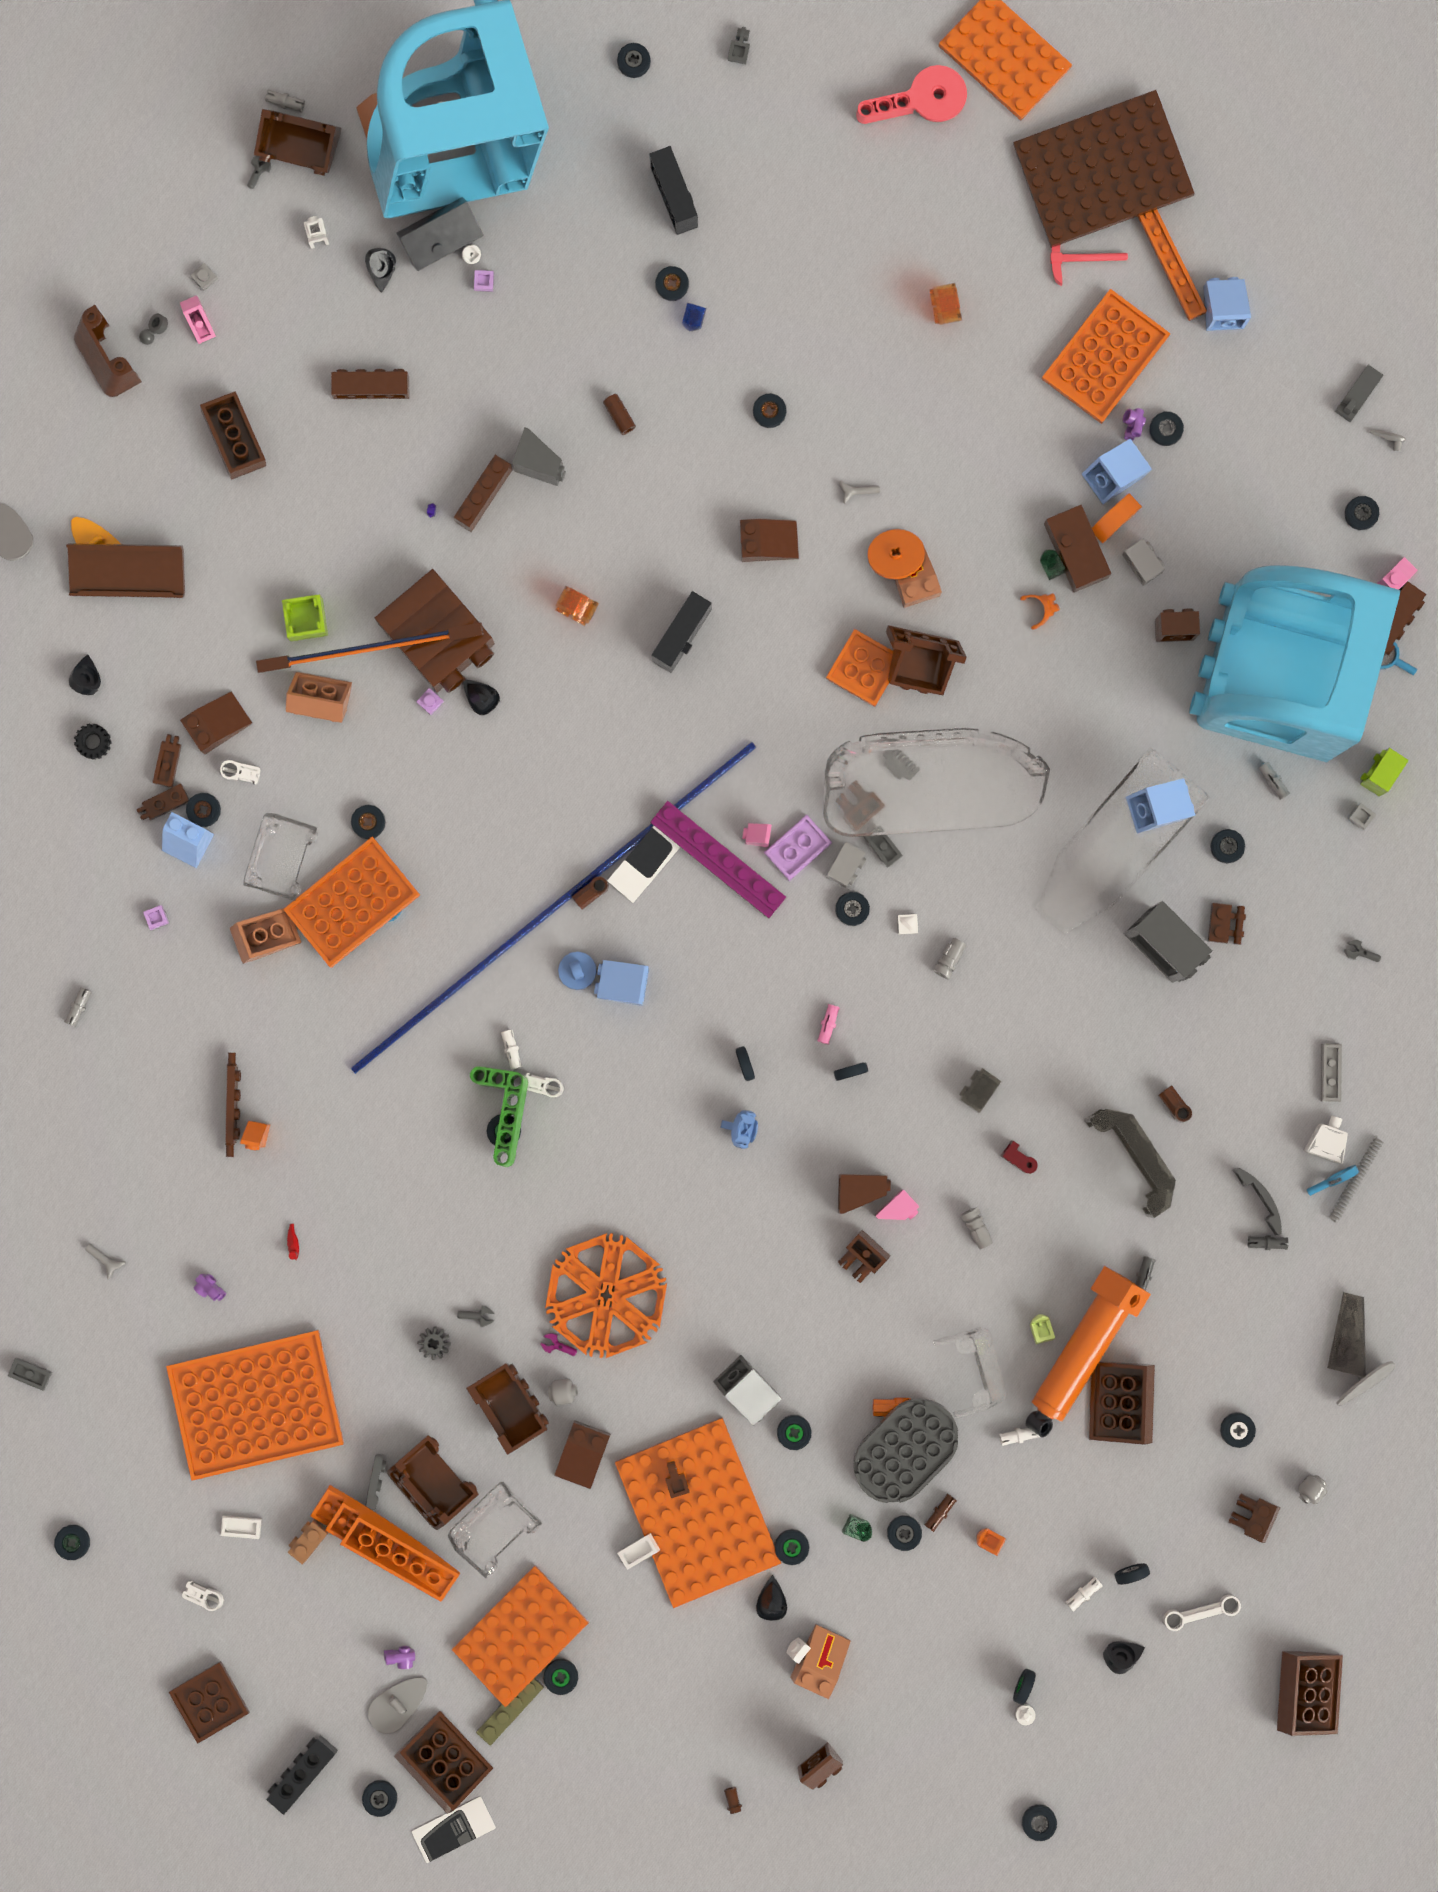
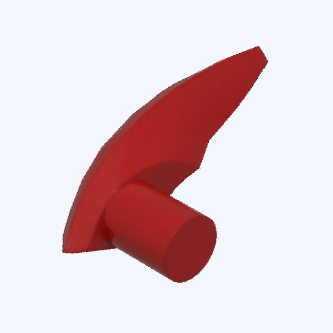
[287,1224,299,1261]

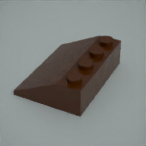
[1089,1362,1155,1445]
[1277,1651,1343,1736]
[394,1711,493,1814]

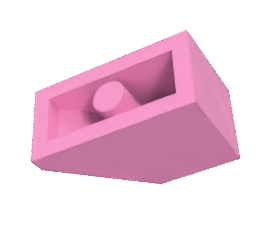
[180,295,216,344]
[1377,557,1418,590]
[742,823,772,848]
[874,1189,919,1220]

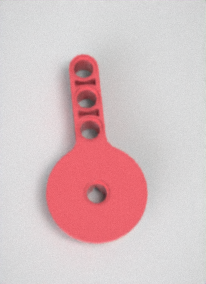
[856,65,967,124]

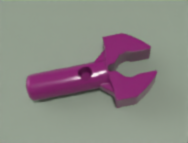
[541,1333,577,1356]

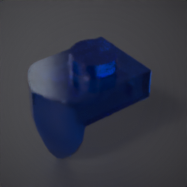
[682,303,707,331]

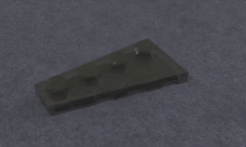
[1327,1292,1366,1377]

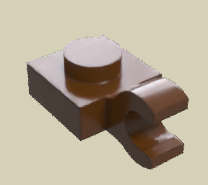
[665,1461,690,1498]

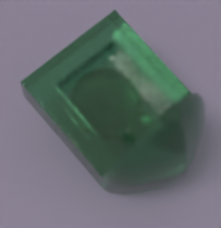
[1040,549,1066,580]
[842,1514,872,1542]

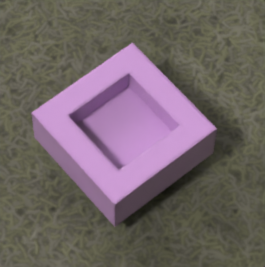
[474,270,494,292]
[416,688,444,715]
[143,905,169,930]

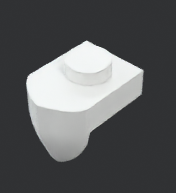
[787,1637,811,1664]

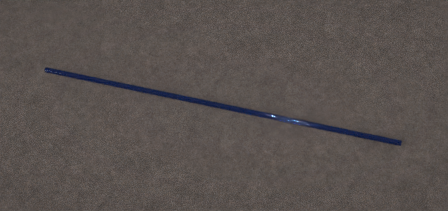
[351,742,756,1074]

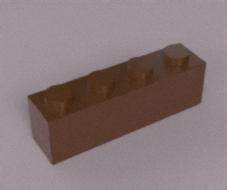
[331,369,409,399]
[454,454,513,532]
[1384,581,1426,656]

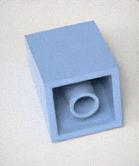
[1203,277,1251,331]
[1082,439,1152,504]
[1126,778,1195,834]
[162,812,214,868]
[594,960,649,1006]

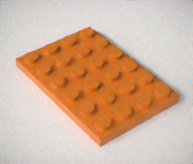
[938,0,1072,121]
[1041,289,1171,424]
[283,836,420,968]
[452,1566,590,1707]

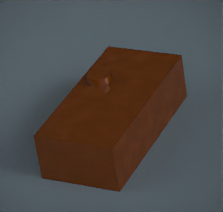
[200,391,266,480]
[1044,505,1112,593]

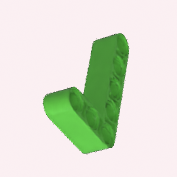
[470,1066,528,1167]

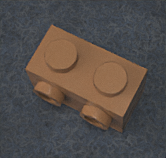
[287,1519,329,1565]

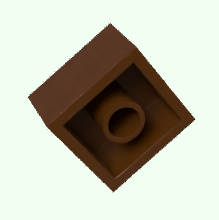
[1155,608,1200,642]

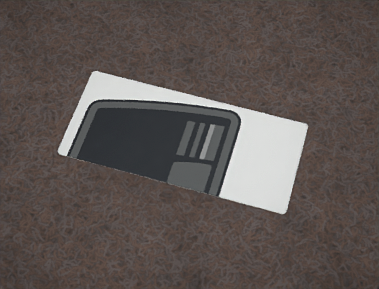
[412,1797,496,1863]

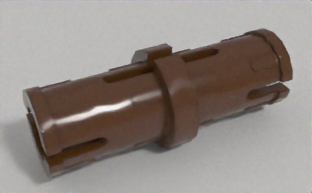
[924,1493,957,1532]

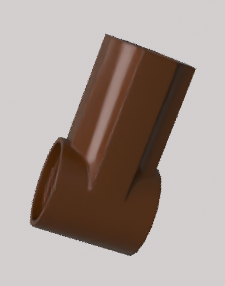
[572,877,609,910]
[1158,1085,1192,1123]

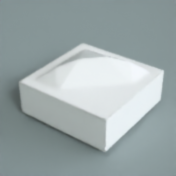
[898,914,918,935]

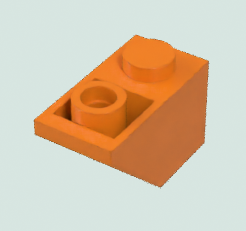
[240,1121,270,1150]

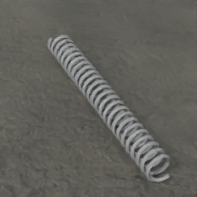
[1329,1135,1384,1223]

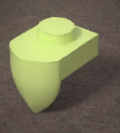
[1030,1314,1055,1344]

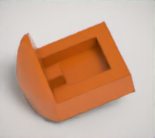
[976,1528,1006,1556]

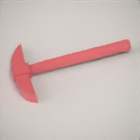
[1050,245,1128,286]

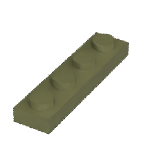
[476,1678,544,1746]

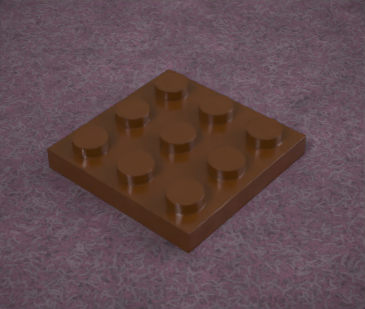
[169,1661,250,1744]

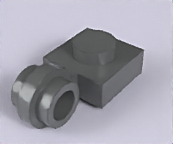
[728,27,750,65]

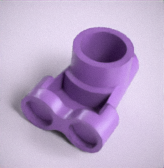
[1122,408,1146,441]
[194,1274,226,1301]
[384,1646,415,1669]

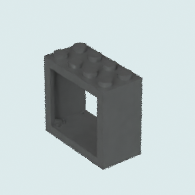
[1124,901,1213,983]

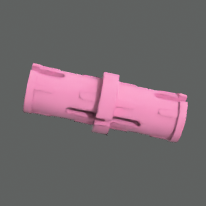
[817,1004,840,1045]

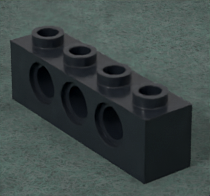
[266,1735,338,1815]

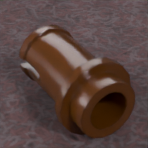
[724,1787,742,1814]

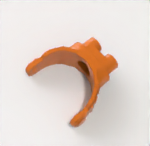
[1020,593,1060,630]

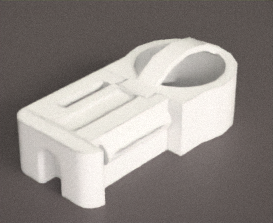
[220,760,261,785]
[526,1073,564,1098]
[182,1581,224,1611]

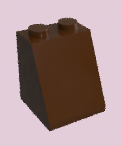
[838,1174,891,1214]

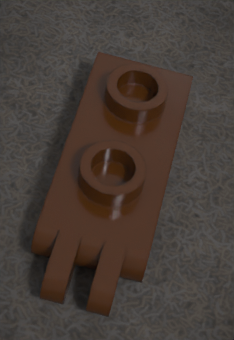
[153,734,181,787]
[137,783,189,820]

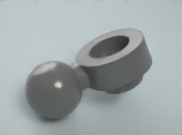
[139,313,168,345]

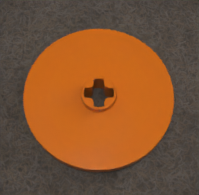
[868,529,925,579]

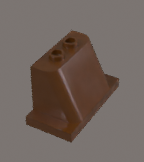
[886,625,967,696]

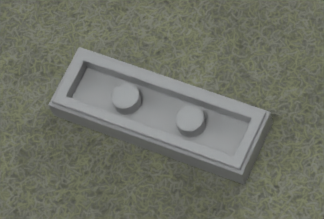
[1321,1044,1342,1102]

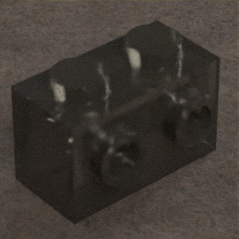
[959,1068,1002,1113]

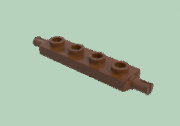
[225,1053,241,1157]

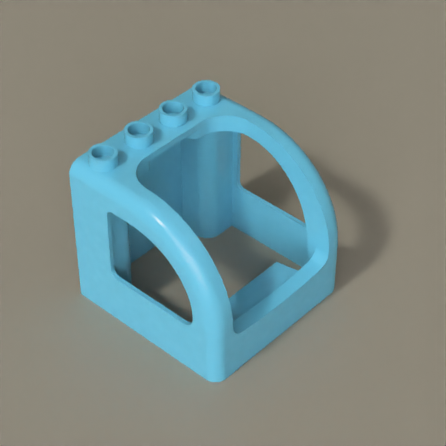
[367,0,549,218]
[1189,565,1400,762]

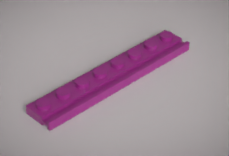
[650,801,786,919]

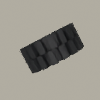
[74,724,112,760]

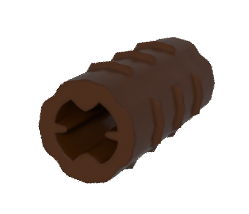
[603,394,636,435]

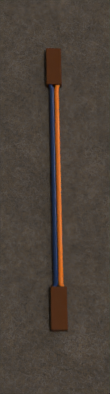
[256,622,484,673]

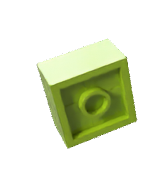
[282,594,328,641]
[1360,748,1409,797]

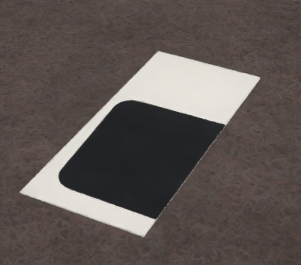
[607,826,680,903]

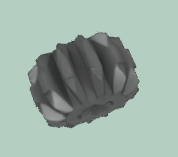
[417,1327,451,1360]

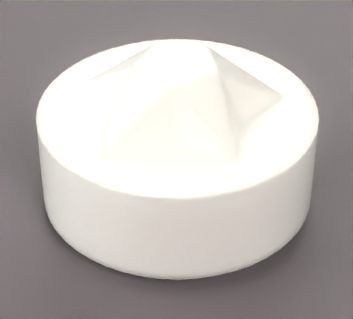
[462,244,481,264]
[1015,1704,1035,1725]

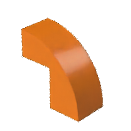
[1092,493,1142,543]

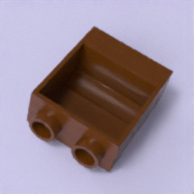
[374,569,495,693]

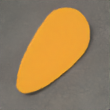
[71,517,121,544]

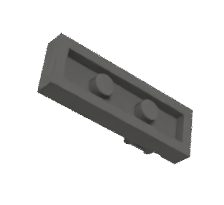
[1335,364,1384,422]

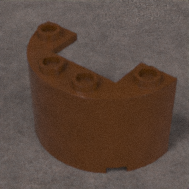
[466,1363,549,1455]

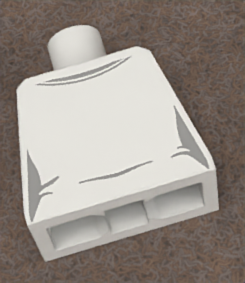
[1304,1116,1348,1164]

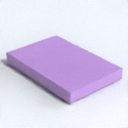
[764,815,832,881]

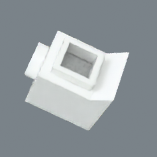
[304,216,329,249]

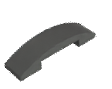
[1233,1168,1282,1236]

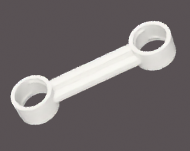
[1163,1594,1241,1631]

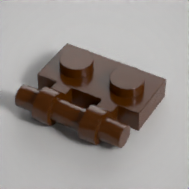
[1208,903,1246,945]

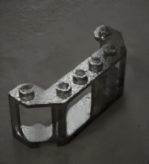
[1084,1109,1176,1218]

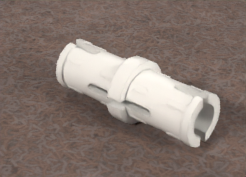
[501,1030,522,1070]
[999,1428,1040,1446]
[1065,1577,1103,1612]

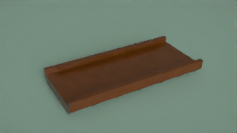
[66,543,185,598]

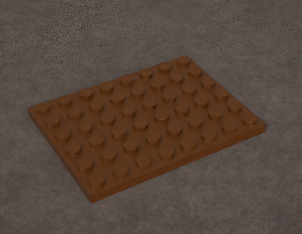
[1013,90,1195,248]

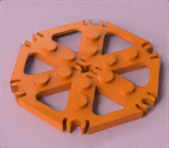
[545,1233,667,1358]

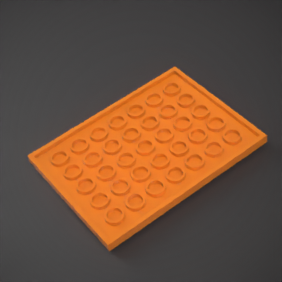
[166,1330,344,1481]
[615,1417,781,1608]

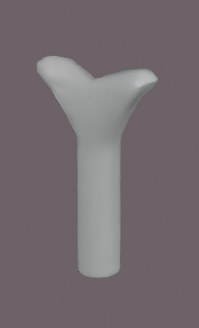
[839,480,880,504]
[85,1244,126,1280]

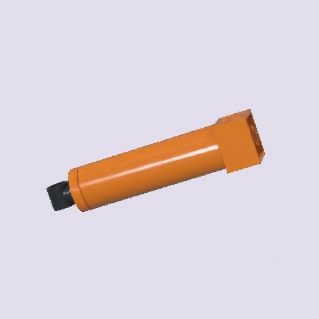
[1025,1266,1151,1437]

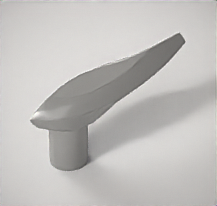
[1370,430,1406,451]

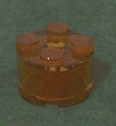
[929,283,962,325]
[555,586,599,626]

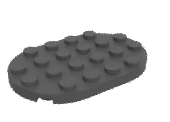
[853,1398,958,1503]

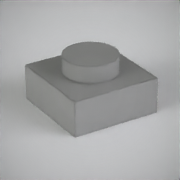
[190,263,218,291]
[1348,803,1376,830]

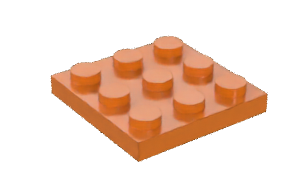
[826,629,893,707]

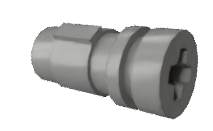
[933,938,966,980]
[961,1207,993,1249]

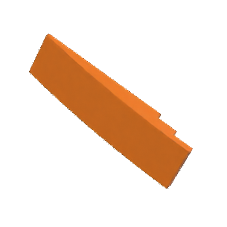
[310,1485,460,1602]

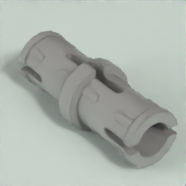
[265,89,305,112]
[1259,762,1290,800]
[64,987,92,1027]

